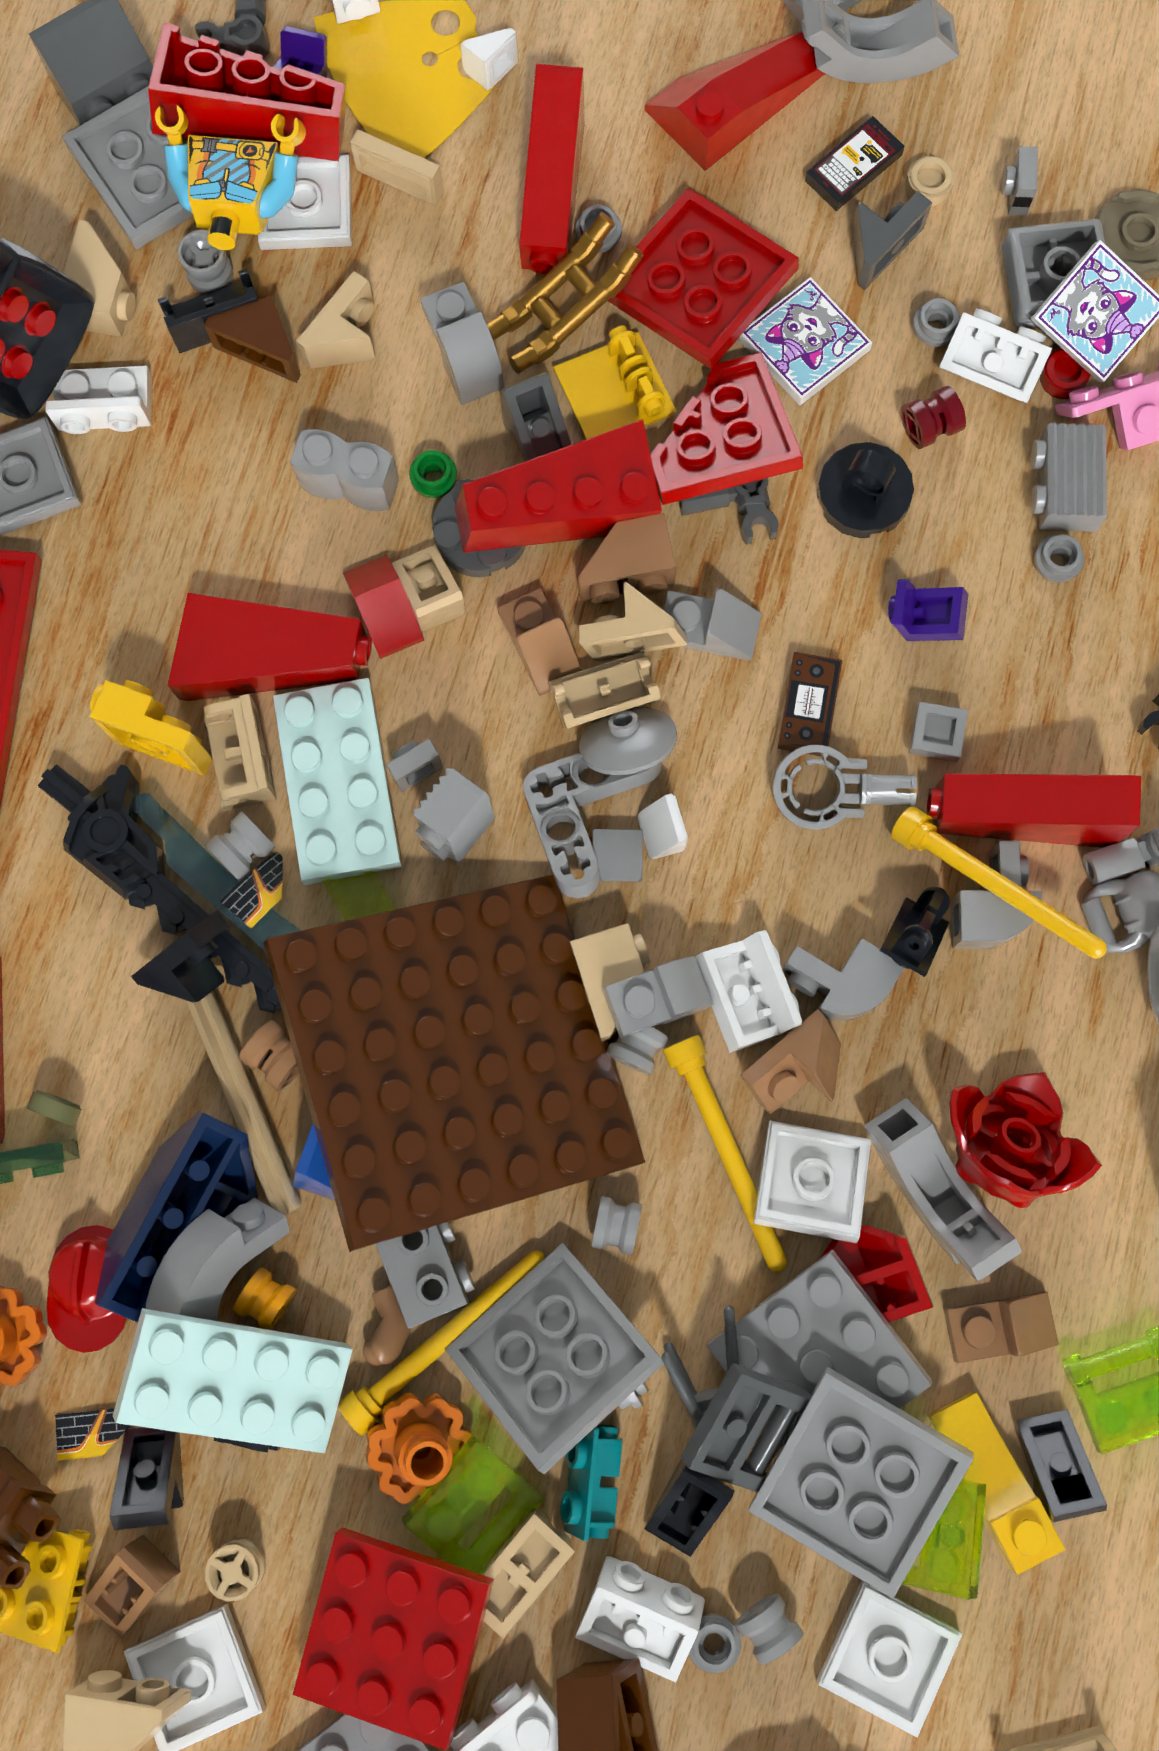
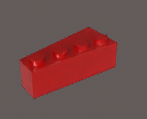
[148,22,345,162]
[455,419,662,553]

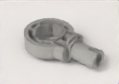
[772,745,917,830]

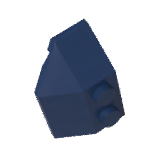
[95,1111,258,1323]

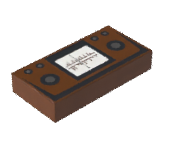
[777,652,842,756]

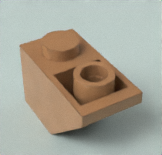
[578,513,676,604]

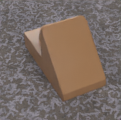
[497,587,582,696]
[740,1009,841,1115]
[944,1292,1059,1363]

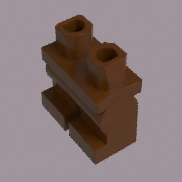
[0,1446,61,1589]

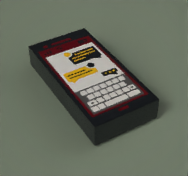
[805,116,905,211]

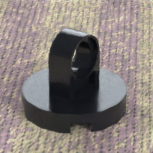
[817,442,914,538]

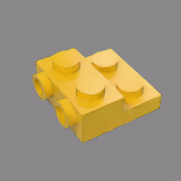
[89,680,213,776]

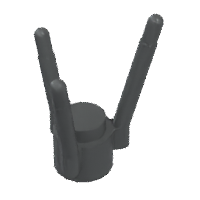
[661,1305,739,1430]

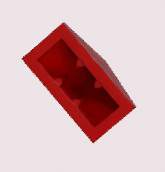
[343,554,424,659]

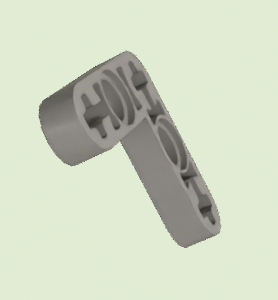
[523,753,662,898]

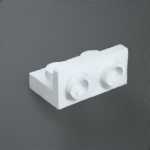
[939,308,1052,404]
[46,366,152,434]
[575,1556,705,1682]
[447,1679,558,1751]

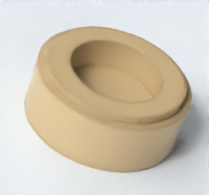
[906,156,954,206]

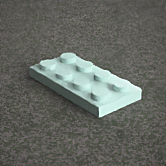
[273,678,402,885]
[113,1308,353,1453]

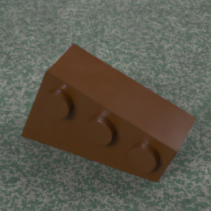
[557,1658,658,1751]

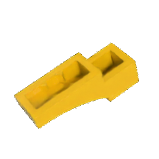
[927,1391,1066,1575]

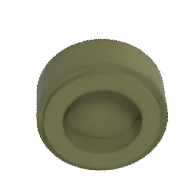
[26,1090,82,1126]

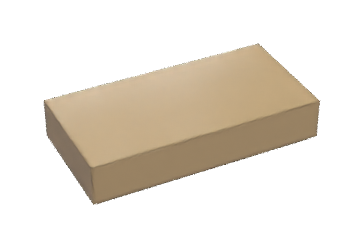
[350,129,444,205]

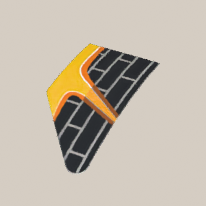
[220,853,283,928]
[55,1408,131,1461]

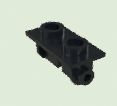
[879,887,950,977]

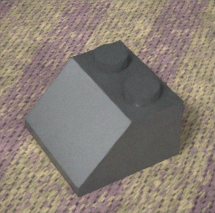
[29,0,153,126]

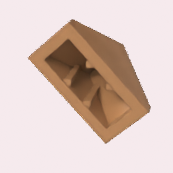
[83,1535,181,1638]

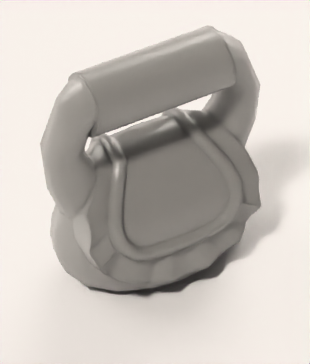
[1081,871,1159,953]

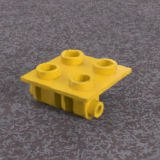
[553,326,677,439]
[0,1529,94,1653]

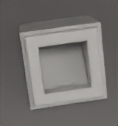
[593,829,643,882]

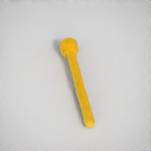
[891,806,1107,959]
[662,1035,787,1272]
[338,1250,546,1437]

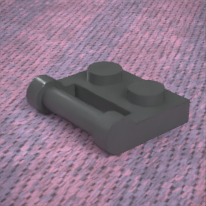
[681,1363,811,1492]

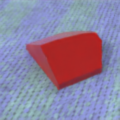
[816,1225,933,1323]

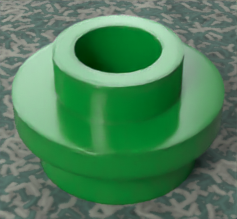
[409,450,457,498]

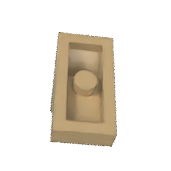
[296,271,375,369]
[392,545,465,632]
[578,582,688,661]

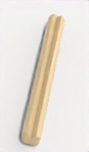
[186,991,301,1216]

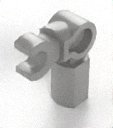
[1082,828,1159,886]

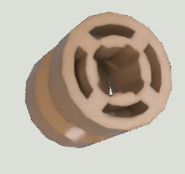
[239,1020,299,1092]

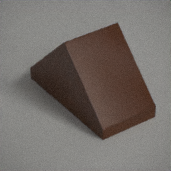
[204,295,301,383]

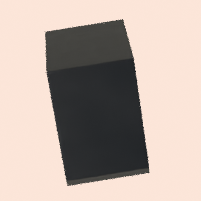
[644,1458,735,1557]

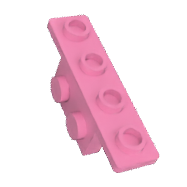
[1055,364,1159,450]

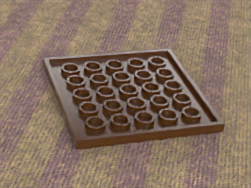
[263,875,645,1252]

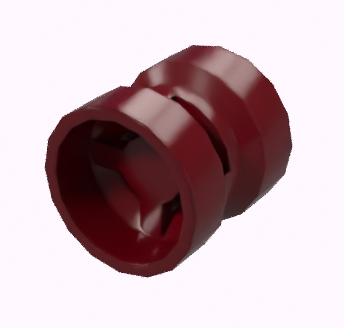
[901,386,966,449]

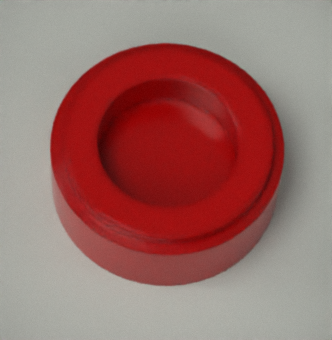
[1040,349,1090,399]

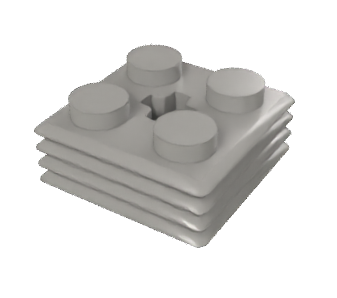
[1002,219,1106,328]

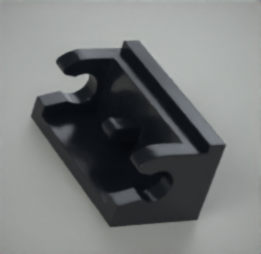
[158,268,258,353]

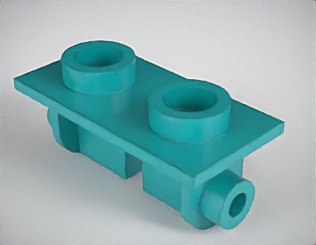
[560,1425,623,1541]

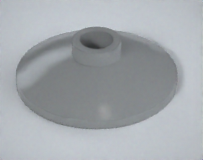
[579,707,677,775]

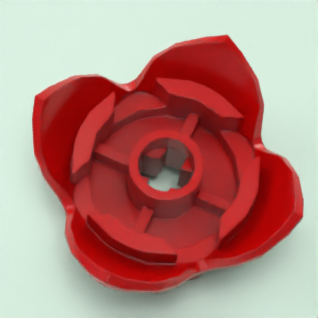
[949,1072,1102,1208]

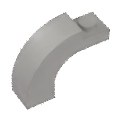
[801,0,959,83]
[864,1098,1022,1282]
[145,1197,290,1321]

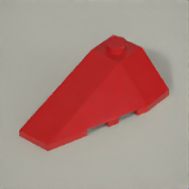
[645,31,825,171]

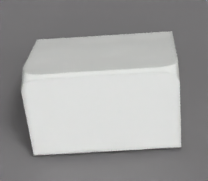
[460,28,518,91]
[638,793,688,859]

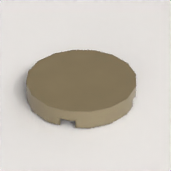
[1095,189,1159,281]

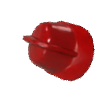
[46,1225,127,1353]

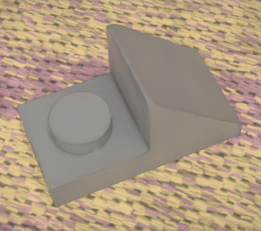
[663,588,762,661]

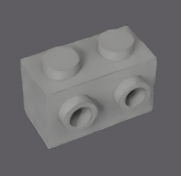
[376,1222,475,1329]

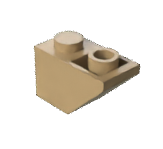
[63,1670,191,1751]

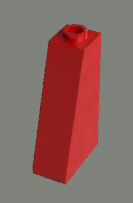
[519,64,585,274]
[167,593,372,702]
[927,773,1141,848]

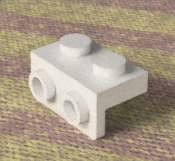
[695,930,802,1053]

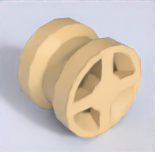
[205,1538,266,1601]

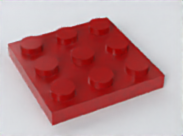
[607,188,799,369]
[292,1527,494,1751]

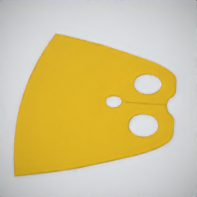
[313,0,497,159]

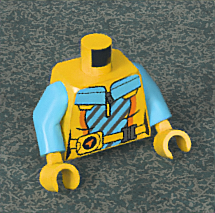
[155,105,306,250]

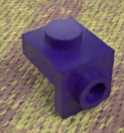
[274,26,327,78]
[888,579,969,641]

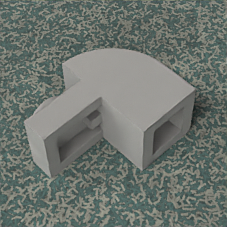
[420,281,504,405]
[951,841,1042,949]
[782,938,904,1021]
[602,956,713,1038]

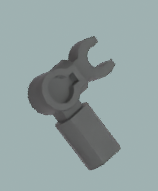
[195,0,270,57]
[678,478,779,545]

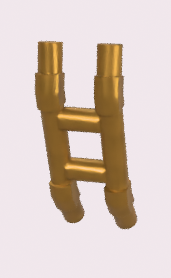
[486,212,644,374]

